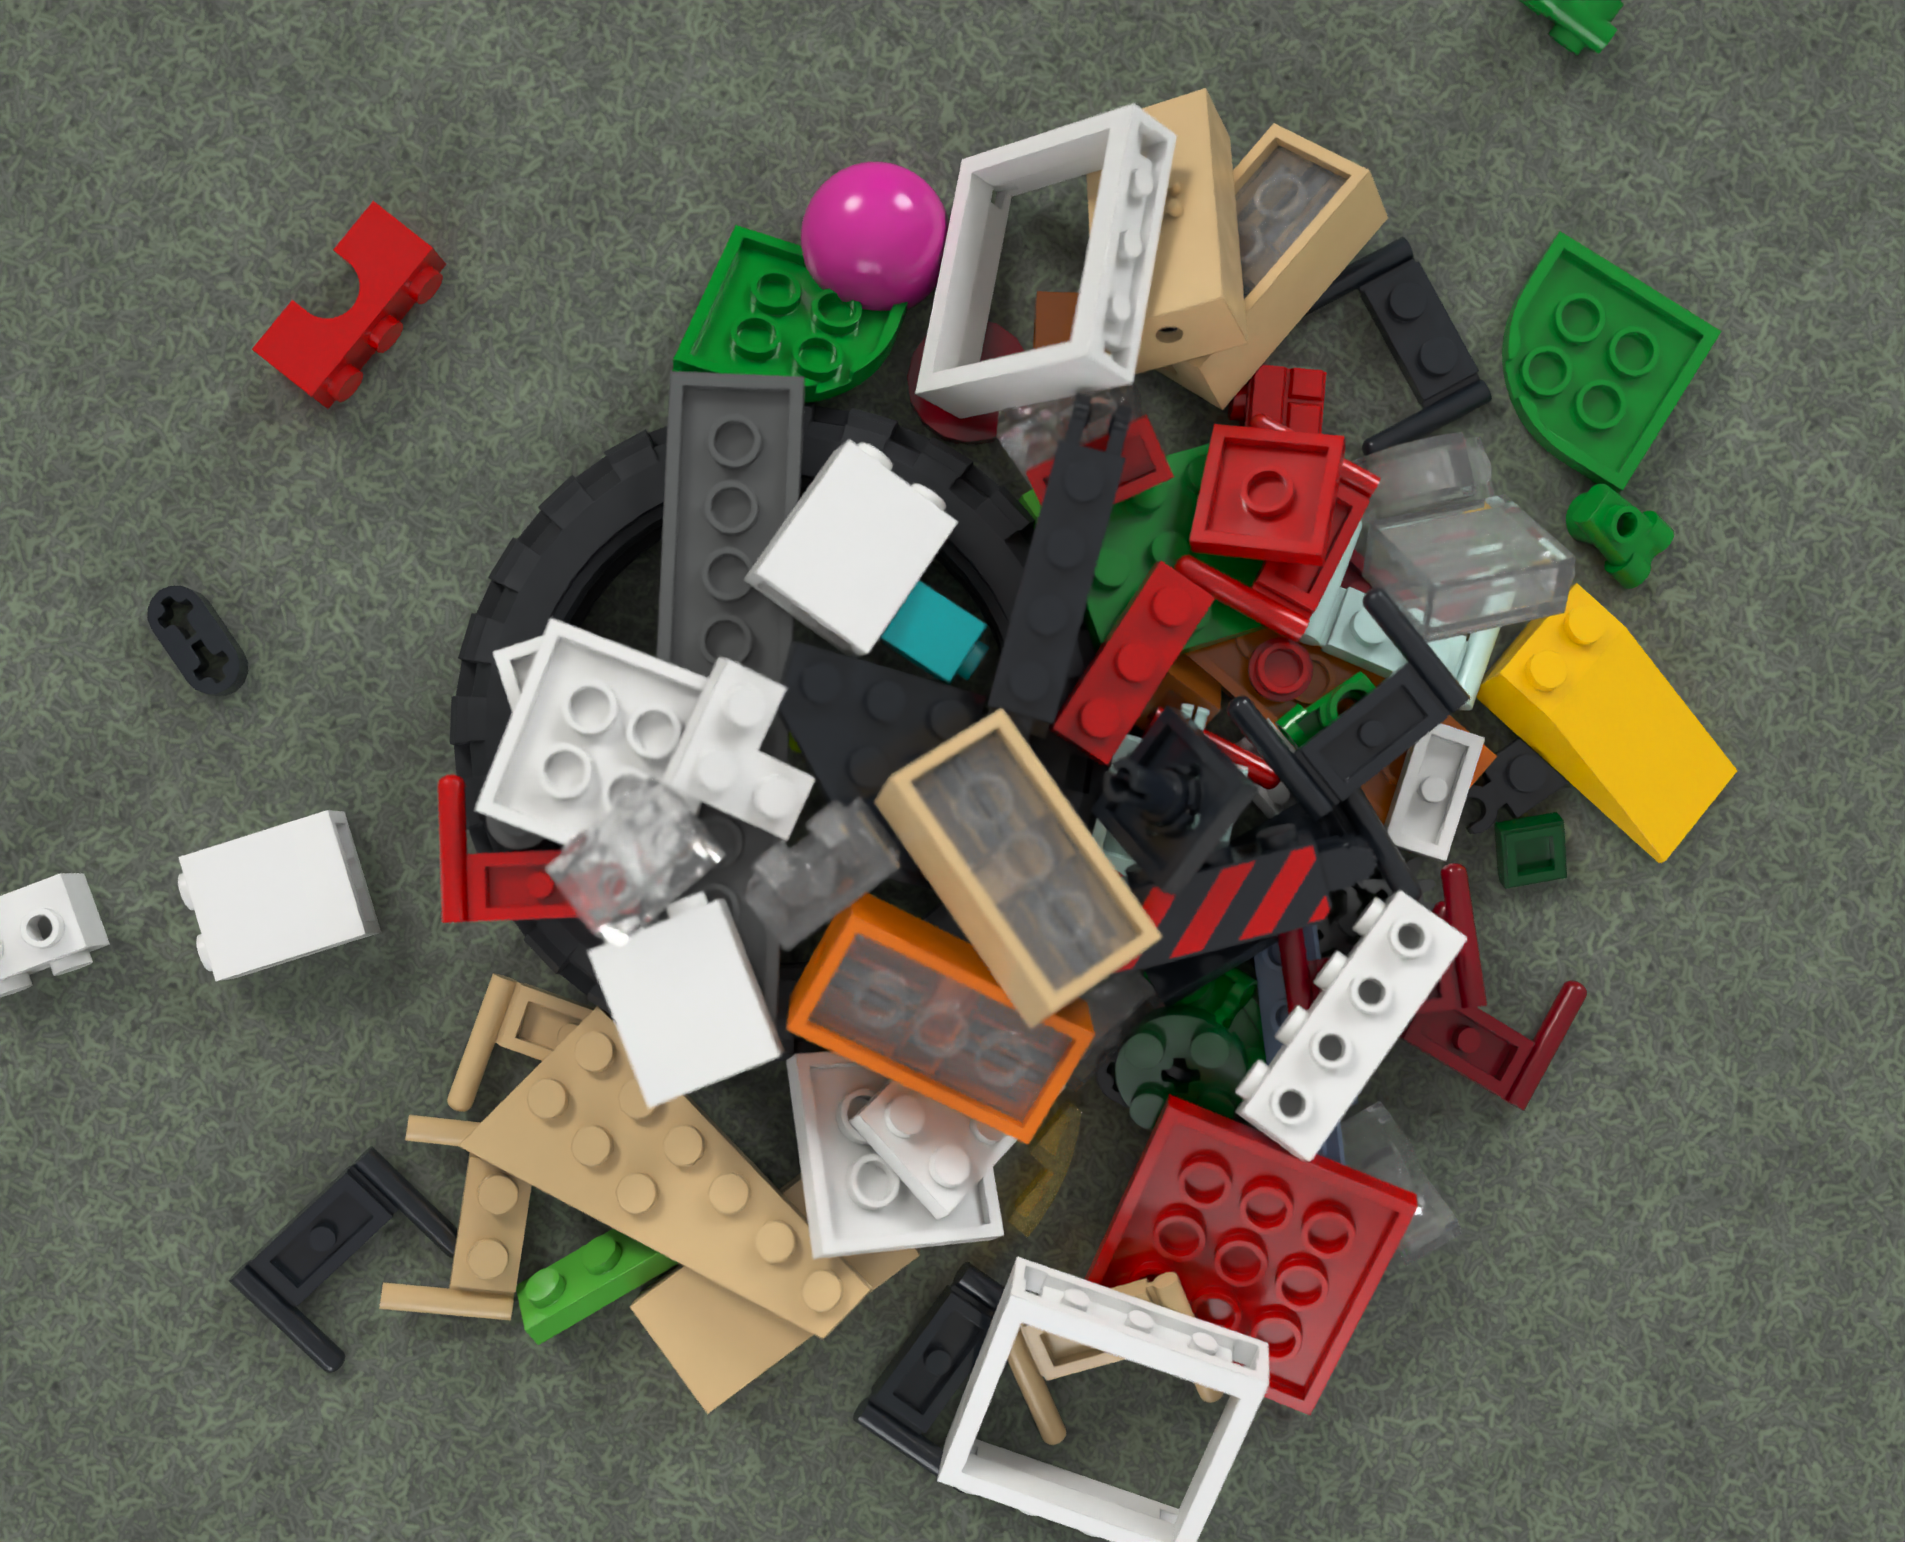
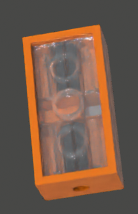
[787,885,1095,1144]

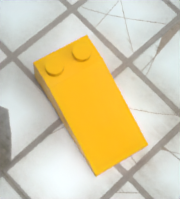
[1476,583,1738,864]

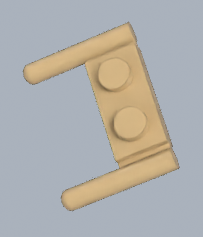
[447,973,613,1112]
[1007,1272,1224,1445]

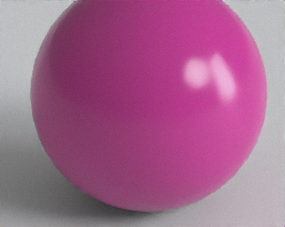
[801,161,949,311]

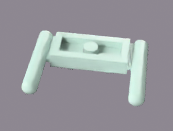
[1299,520,1513,711]

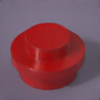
[1248,637,1313,702]

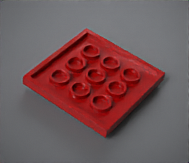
[1084,1094,1418,1415]

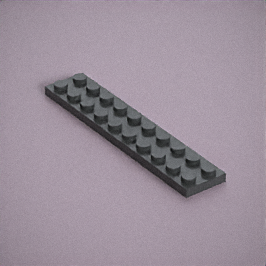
[644,371,805,1033]

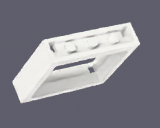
[915,103,1177,419]
[937,1257,1269,1542]

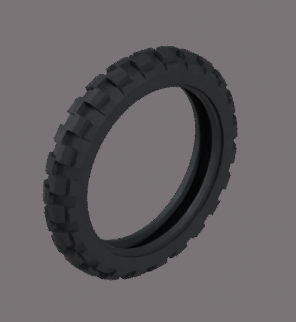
[450,402,1109,1061]

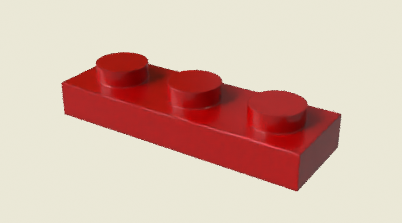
[1048,560,1215,765]

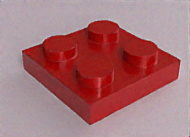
[1189,424,1346,567]

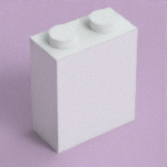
[744,440,958,658]
[178,810,381,981]
[588,892,784,1108]

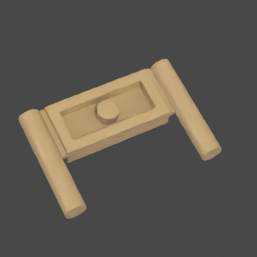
[379,1115,532,1321]

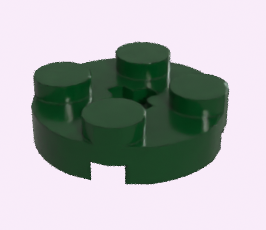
[1115,1005,1248,1129]

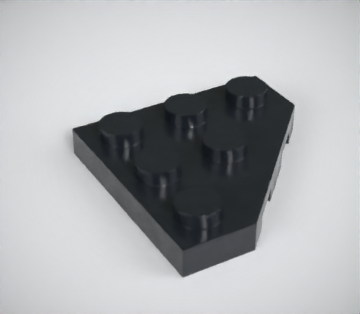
[776,641,987,890]

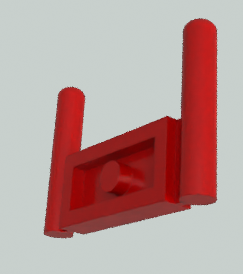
[1174,414,1381,643]
[438,774,644,923]

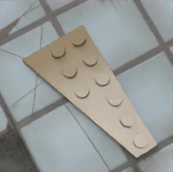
[458,1006,874,1339]

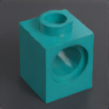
[881,580,990,685]

